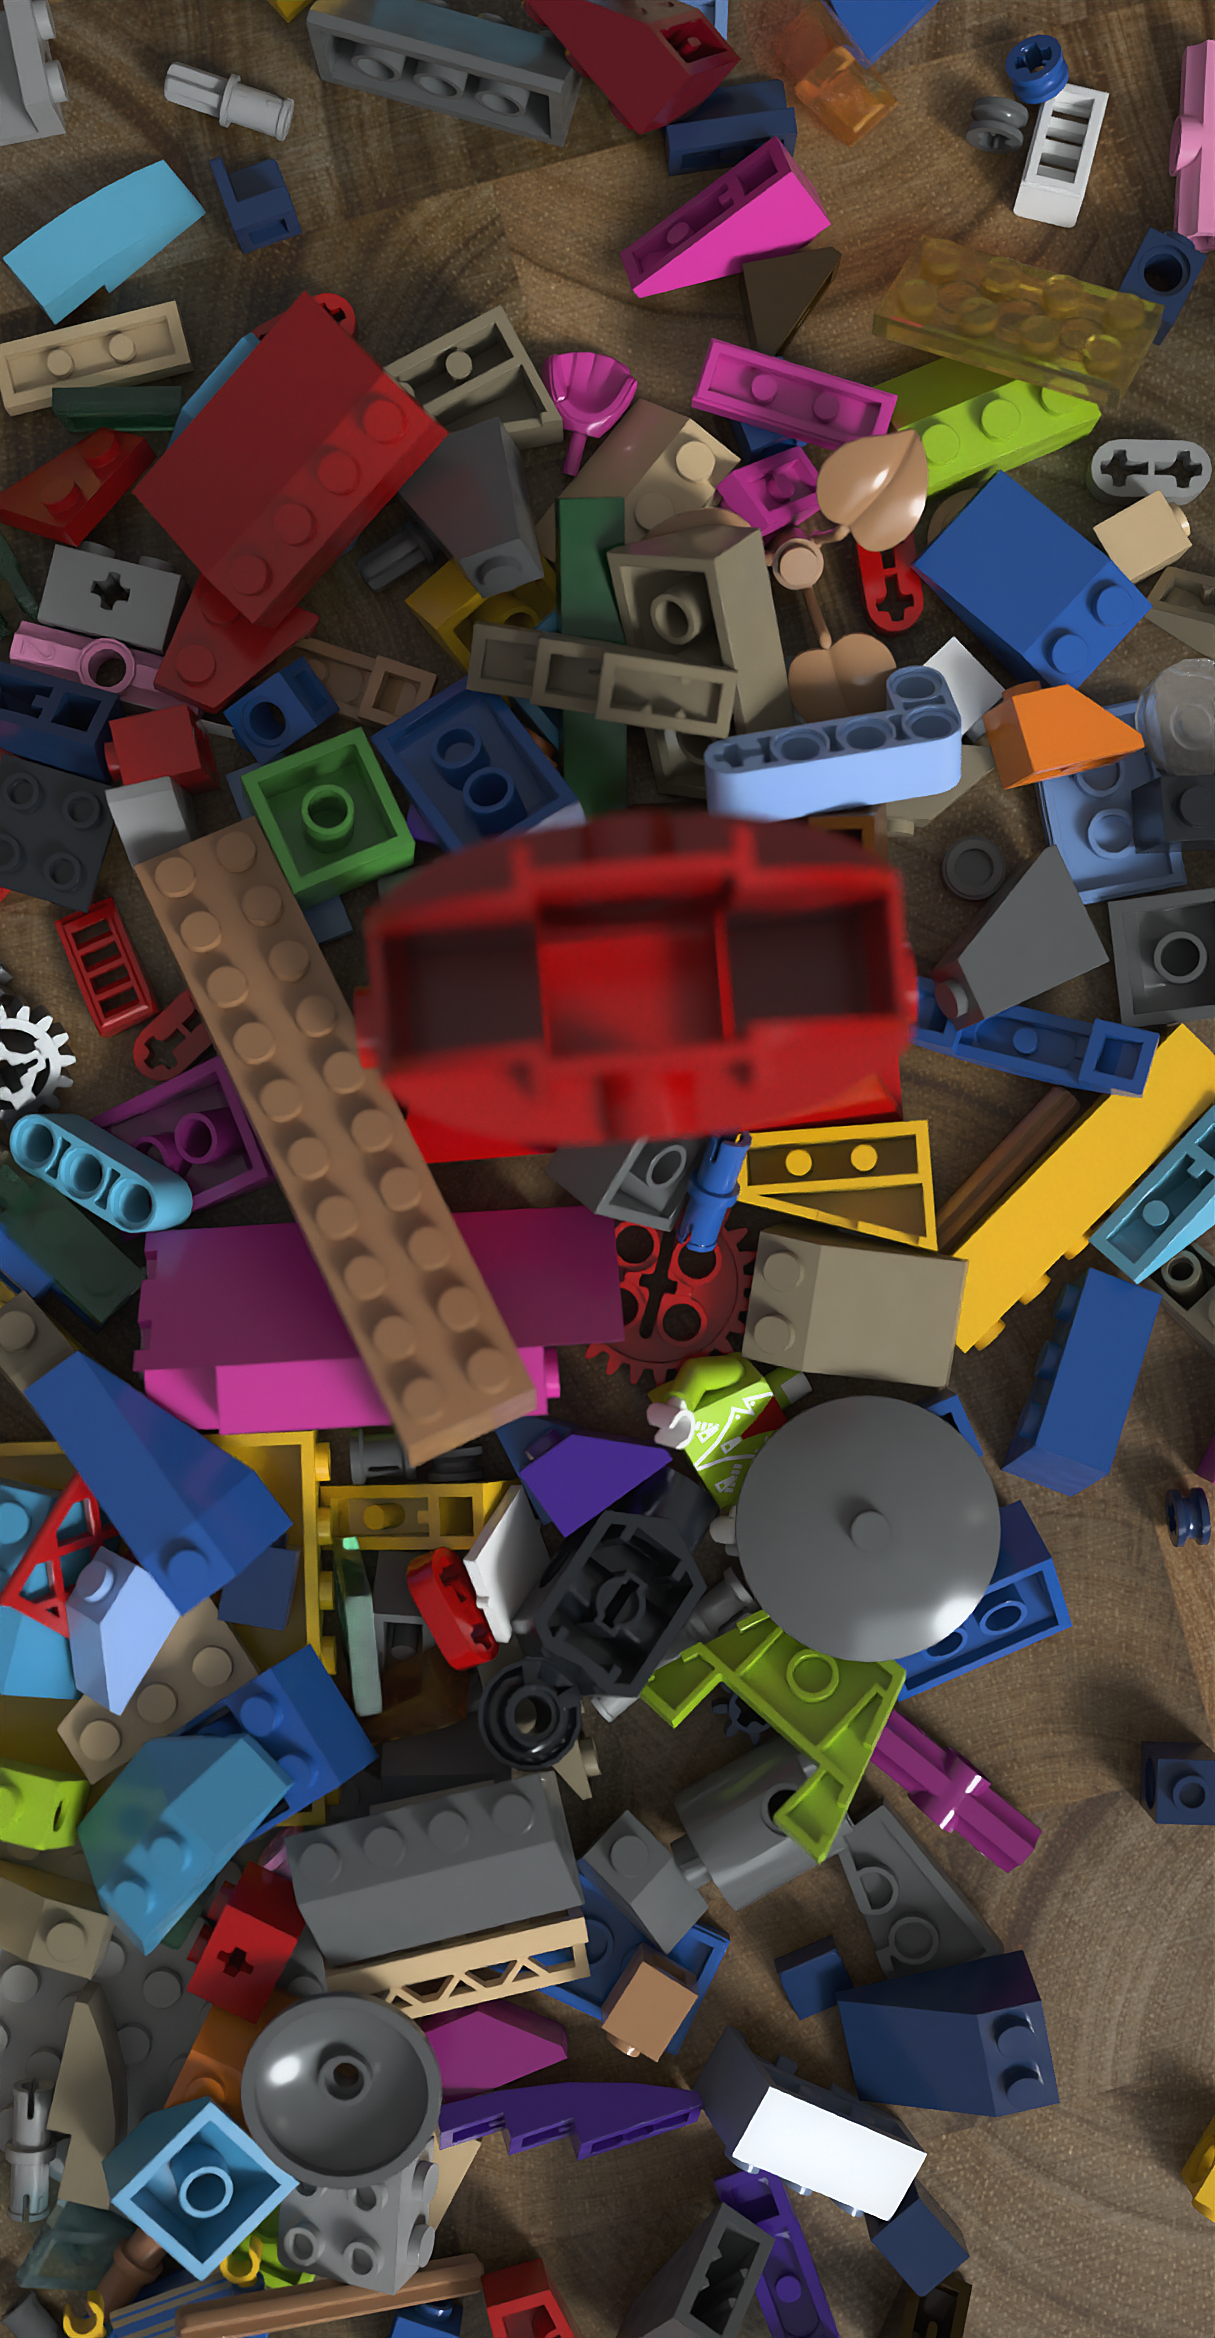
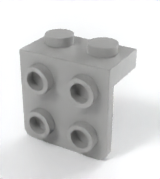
[0,0,69,146]
[277,2136,439,2295]

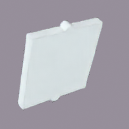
[464,1485,551,1643]

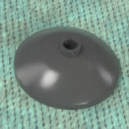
[241,1991,442,2190]

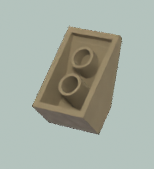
[741,1220,969,1388]

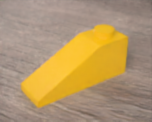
[320,1479,522,1550]

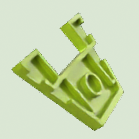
[639,1609,906,1865]

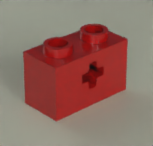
[104,704,222,796]
[186,1861,306,2025]

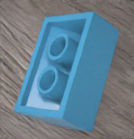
[0,1477,122,1700]

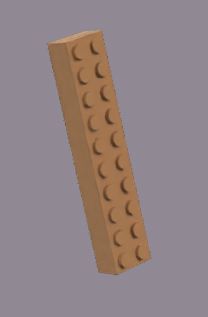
[133,816,537,1467]

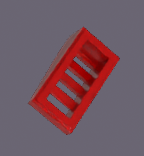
[54,896,164,1038]

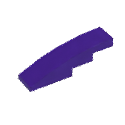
[434,2082,704,2161]

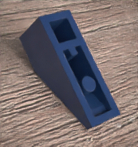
[0,661,126,785]

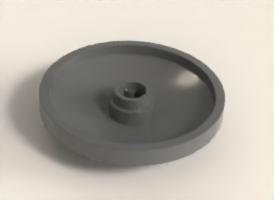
[735,1395,1001,1662]

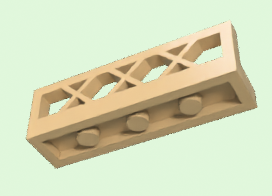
[322,1906,591,2019]

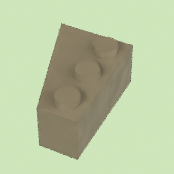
[384,305,564,450]

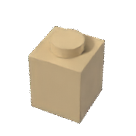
[1085,489,1192,585]

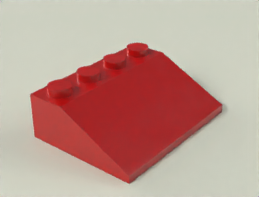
[132,291,450,629]

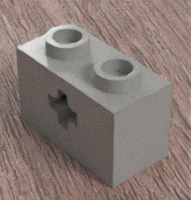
[37,541,192,657]

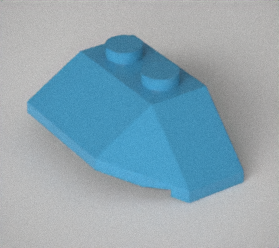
[76,1733,295,1956]

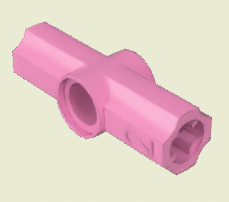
[1169,40,1215,254]
[9,620,205,719]

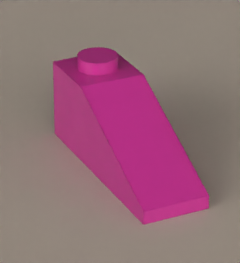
[619,136,831,298]

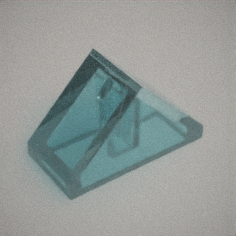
[14,2199,138,2290]

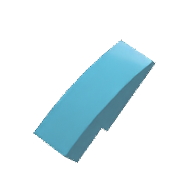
[3,160,206,325]

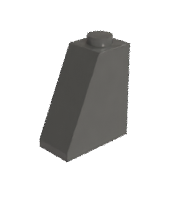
[396,416,544,599]
[930,844,1110,1032]
[616,2202,776,2338]

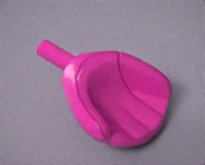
[542,351,638,477]

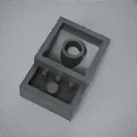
[1108,887,1215,1028]

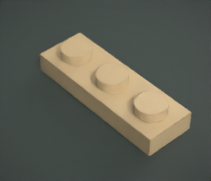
[0,300,195,416]

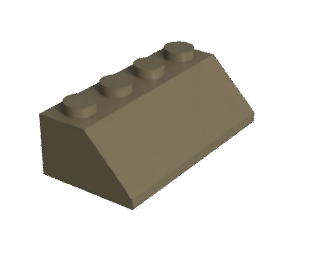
[607,525,796,799]

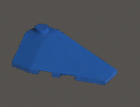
[23,1350,293,1617]

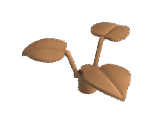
[640,428,928,724]

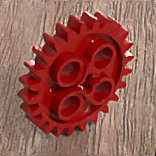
[584,1205,757,1387]

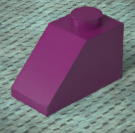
[420,1998,568,2104]

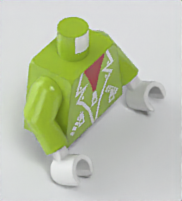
[647,1352,812,1557]

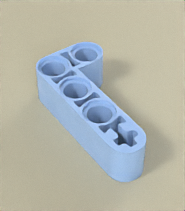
[704,665,962,820]

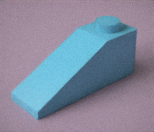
[1088,1104,1215,1284]

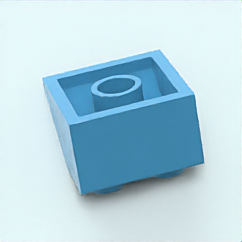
[101,2095,299,2282]

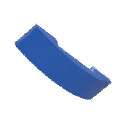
[909,975,1160,1098]

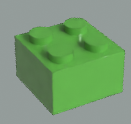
[240,727,415,911]

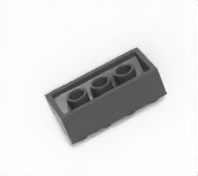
[306,0,584,148]
[284,1771,585,1967]

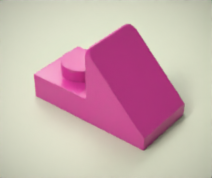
[716,446,820,548]

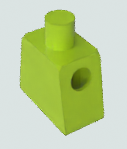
[0,1756,93,1850]

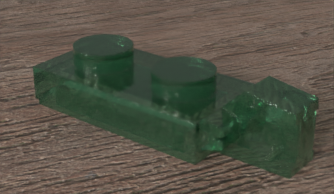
[0,1163,147,1326]

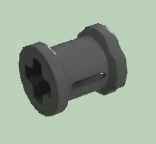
[349,1427,419,1485]

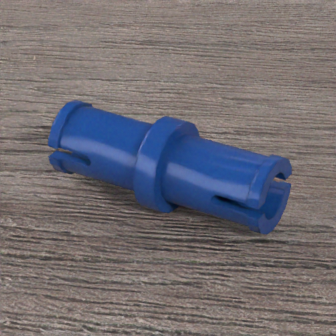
[676,1129,752,1252]

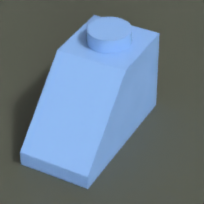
[65,1546,180,1716]

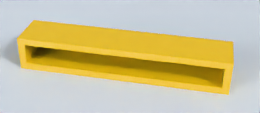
[947,1023,1215,1353]

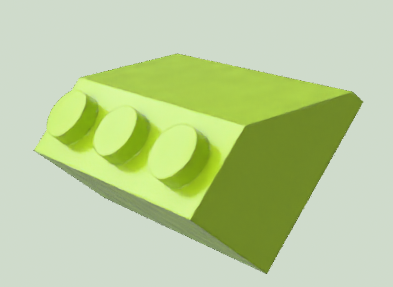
[872,317,1101,505]

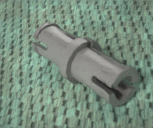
[5,2078,57,2222]

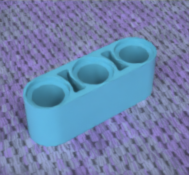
[9,1113,193,1233]

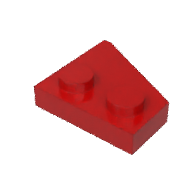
[0,427,156,547]
[153,573,320,715]

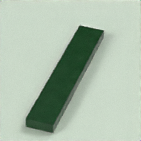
[554,497,627,820]

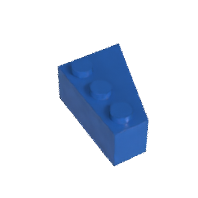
[1001,1267,1162,1497]

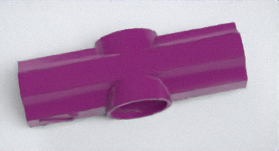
[870,1707,1042,1874]

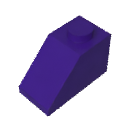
[519,1428,672,1537]

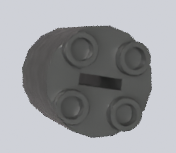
[670,1734,854,1912]

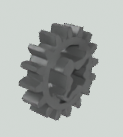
[0,995,76,1133]

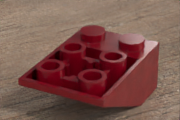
[521,0,741,135]

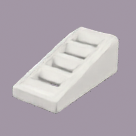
[1013,83,1109,228]

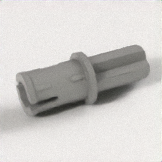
[164,62,294,141]

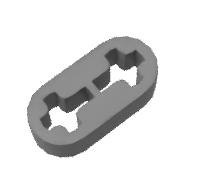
[1085,439,1212,506]

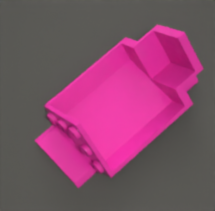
[133,1206,625,1435]

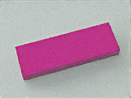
[691,338,898,451]

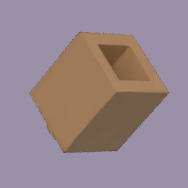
[601,1941,698,2062]

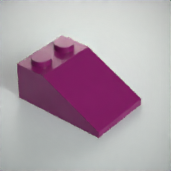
[89,1056,277,1243]

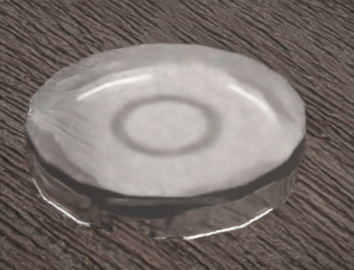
[1134,658,1215,776]

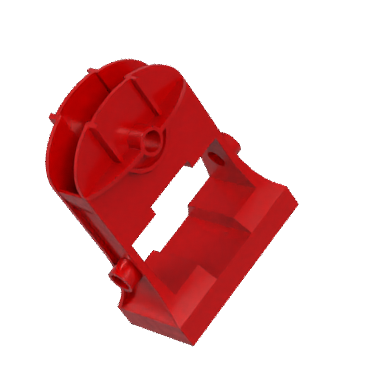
[354,812,918,1164]

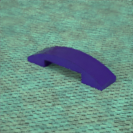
[714,2169,841,2338]

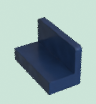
[661,79,798,177]

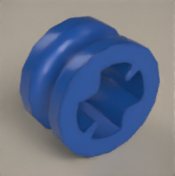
[1005,35,1069,104]

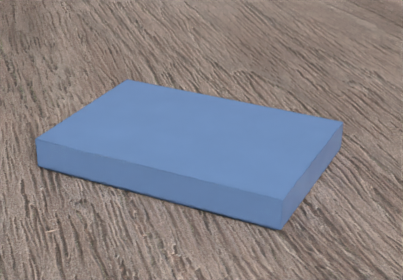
[1034,697,1187,906]

